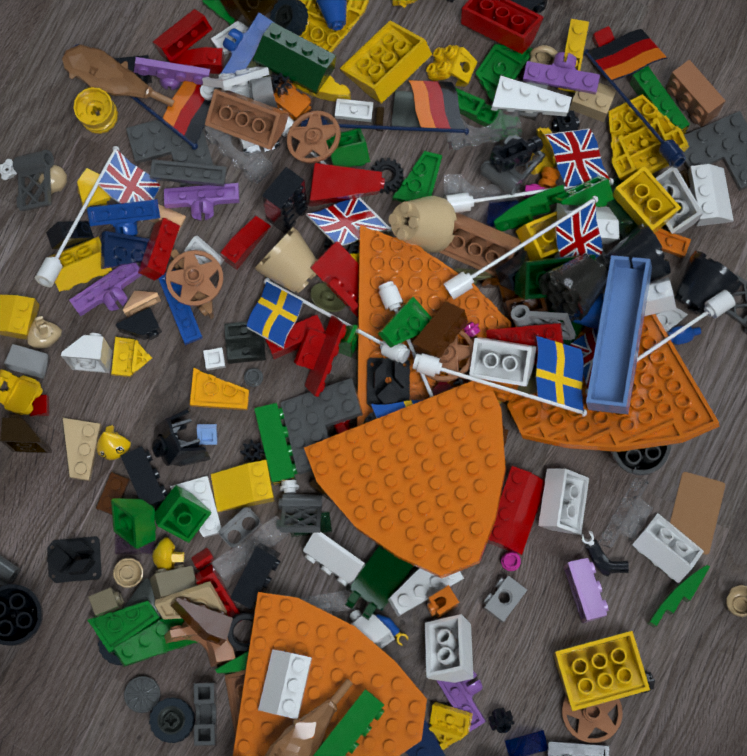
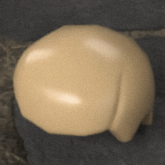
[38,165,67,194]
[113,558,143,588]
[726,585,747,618]

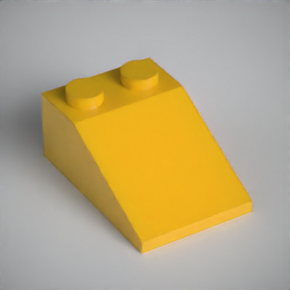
[516,211,558,261]
[0,295,39,340]
[211,460,275,512]

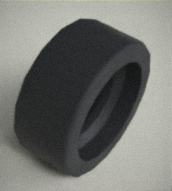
[227,612,254,652]

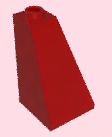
[309,163,385,207]

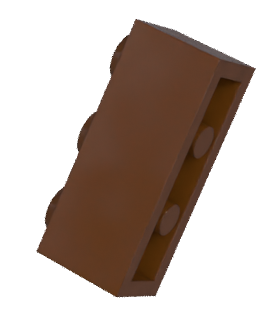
[412,301,468,358]

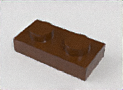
[96,472,130,515]

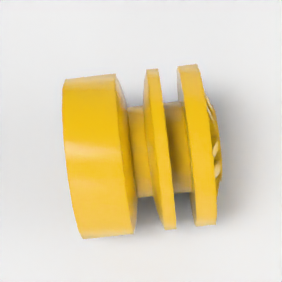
[73,87,118,134]

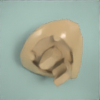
[27,316,62,348]

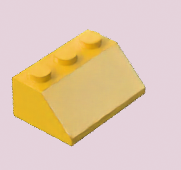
[613,166,681,233]
[46,236,112,292]

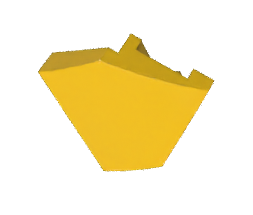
[77,168,111,209]
[111,337,152,377]
[428,702,473,750]

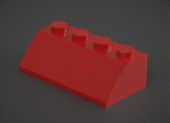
[461,0,544,54]
[487,466,545,555]

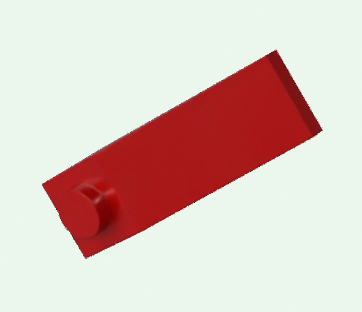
[171,47,225,74]
[220,216,271,270]
[195,564,241,623]

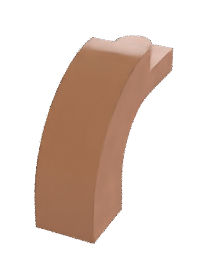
[165,622,235,667]

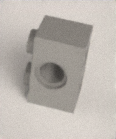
[483,576,527,623]

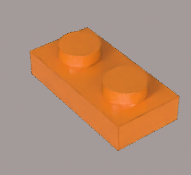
[654,229,691,258]

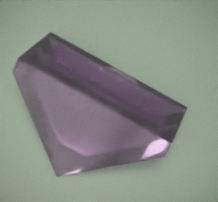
[115,535,155,555]

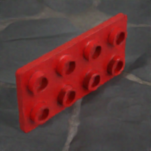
[310,241,359,318]
[294,315,346,397]
[486,323,564,364]

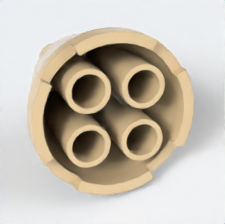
[389,196,457,253]
[255,227,317,293]

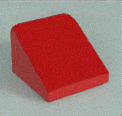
[592,26,615,48]
[30,394,49,417]
[191,548,214,570]

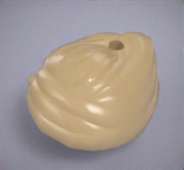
[530,45,558,65]

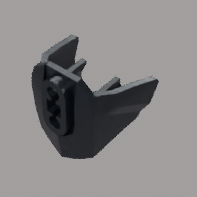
[152,407,211,467]

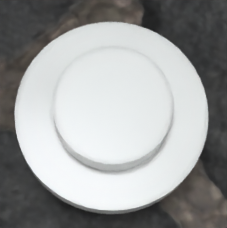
[200,85,218,100]
[280,480,299,494]

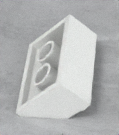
[687,164,734,226]
[656,166,703,234]
[557,203,619,244]
[644,277,676,316]
[61,333,113,373]
[469,337,537,386]
[538,469,589,535]
[632,513,704,583]
[303,532,365,587]
[425,614,473,683]
[258,649,312,719]

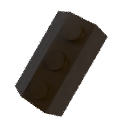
[220,0,279,28]
[0,415,52,453]

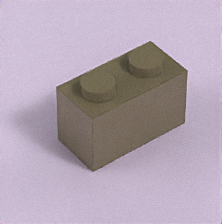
[150,564,197,600]
[88,588,125,617]

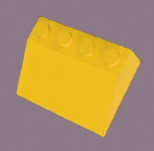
[339,20,432,104]
[553,631,650,711]

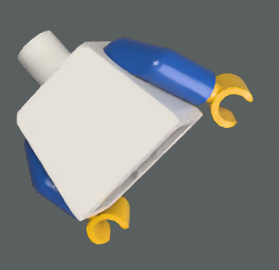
[350,610,408,649]

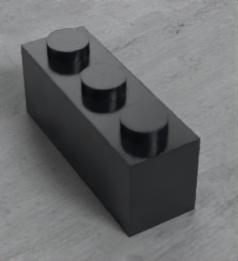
[121,446,168,508]
[230,543,281,609]

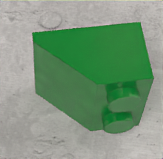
[327,128,370,167]
[154,485,212,543]
[111,498,156,549]

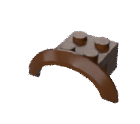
[482,278,547,322]

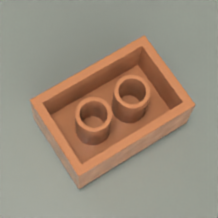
[666,60,725,127]

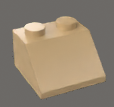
[570,83,616,122]

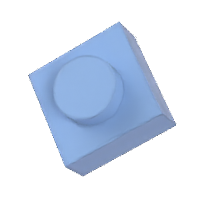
[197,424,218,445]

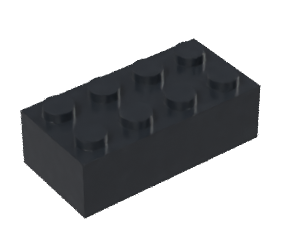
[262,167,308,234]

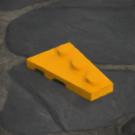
[190,368,250,410]

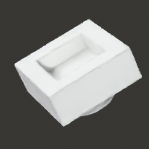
[203,348,226,371]

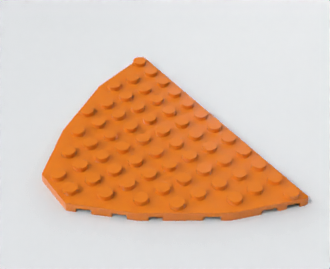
[357,225,512,426]

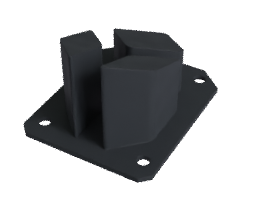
[367,358,410,408]
[47,536,102,583]

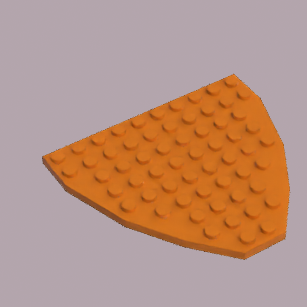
[507,314,720,452]
[304,379,506,579]
[233,592,427,756]

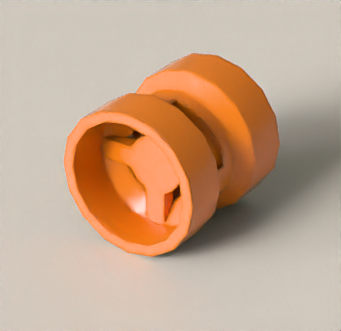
[538,167,560,189]

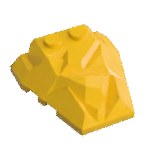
[299,0,370,53]
[608,94,689,180]

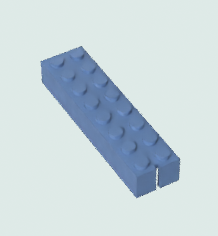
[586,255,652,415]

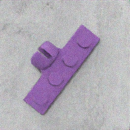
[523,52,600,94]
[134,57,210,90]
[164,183,240,221]
[69,263,142,316]
[436,671,486,732]

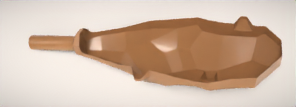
[62,44,175,107]
[265,679,353,756]

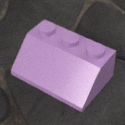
[564,558,609,624]

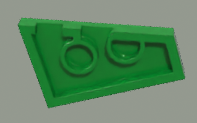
[392,151,443,202]
[378,297,432,348]
[88,601,160,653]

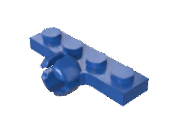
[221,13,273,75]
[87,199,160,236]

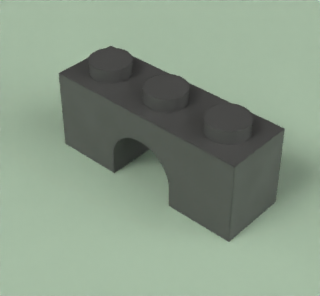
[194,683,217,746]

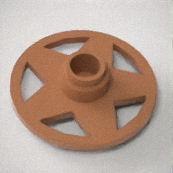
[287,111,341,164]
[166,250,223,306]
[426,330,474,382]
[562,696,623,743]

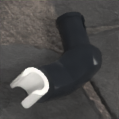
[582,531,629,577]

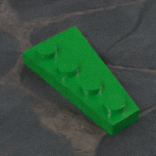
[113,618,198,667]

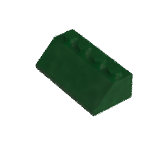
[253,22,336,94]
[515,254,596,300]

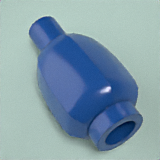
[666,325,701,345]

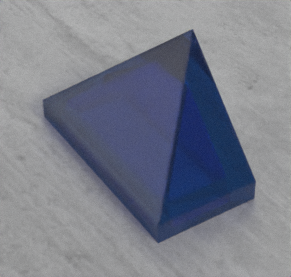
[486,200,519,227]
[505,730,548,756]

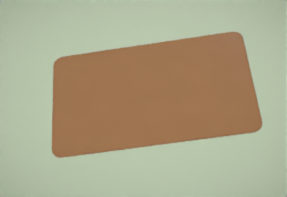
[670,472,725,555]

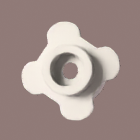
[0,159,17,180]

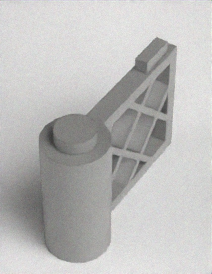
[511,305,576,340]

